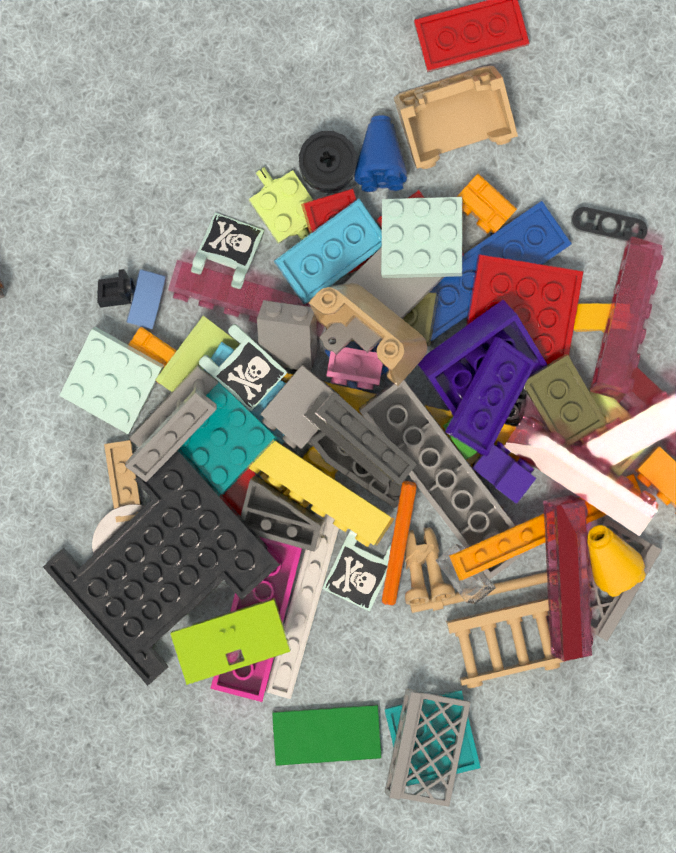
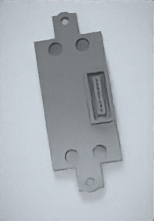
[319,247,444,355]

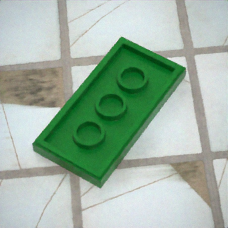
[272,704,381,766]

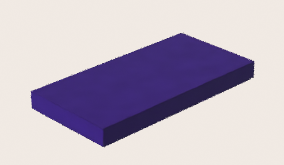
[445,337,537,457]

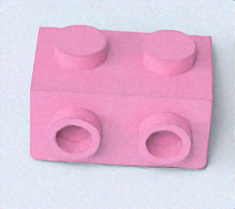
[326,347,383,390]

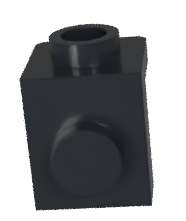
[97,269,135,308]

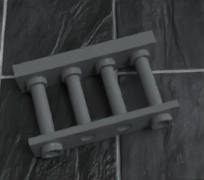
[303,392,417,486]

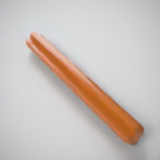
[382,481,417,605]

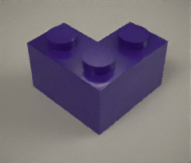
[471,442,536,504]

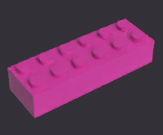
[210,537,302,702]

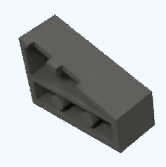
[241,475,325,552]

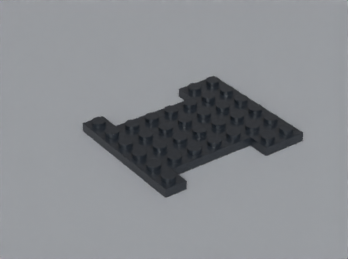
[43,448,282,686]

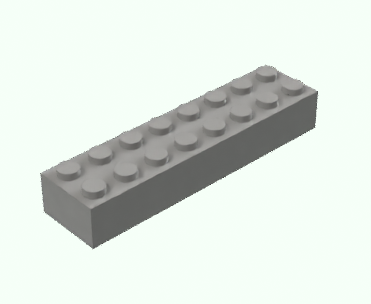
[359,379,529,580]

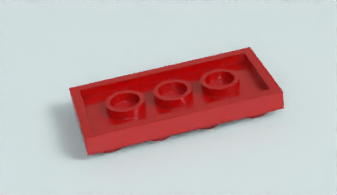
[414,0,530,73]

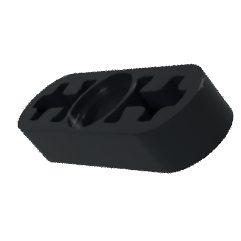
[571,207,648,243]

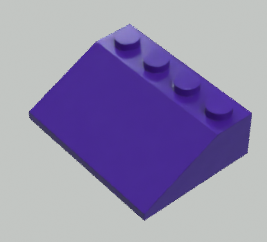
[417,300,547,416]

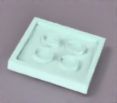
[381,197,463,278]
[59,327,164,434]

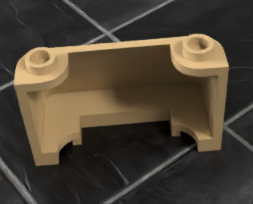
[394,66,518,169]
[309,283,428,386]

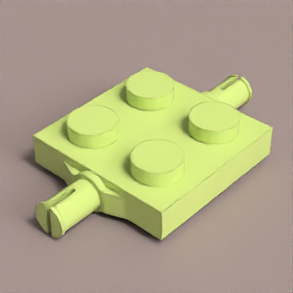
[249,167,313,244]

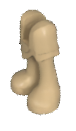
[405,527,455,605]

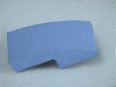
[126,269,166,329]

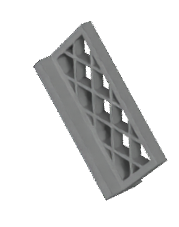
[553,518,661,642]
[384,688,471,807]

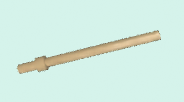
[410,569,560,613]

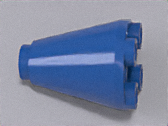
[354,115,407,192]

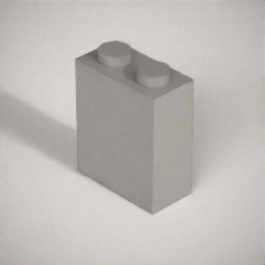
[257,300,317,371]
[260,364,343,449]

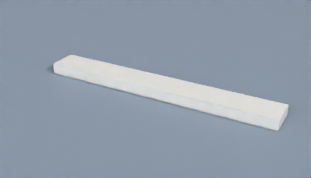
[265,513,339,699]

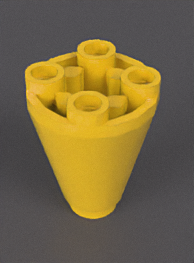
[587,525,646,597]

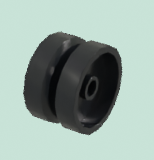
[299,131,357,193]

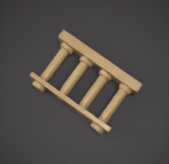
[446,597,566,688]

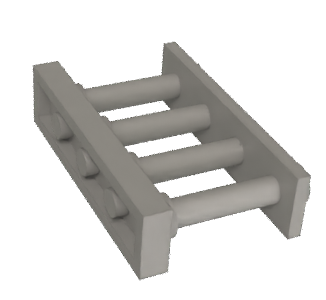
[125,365,218,482]

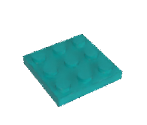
[180,382,277,496]
[384,689,481,786]

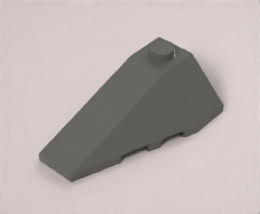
[309,429,407,508]

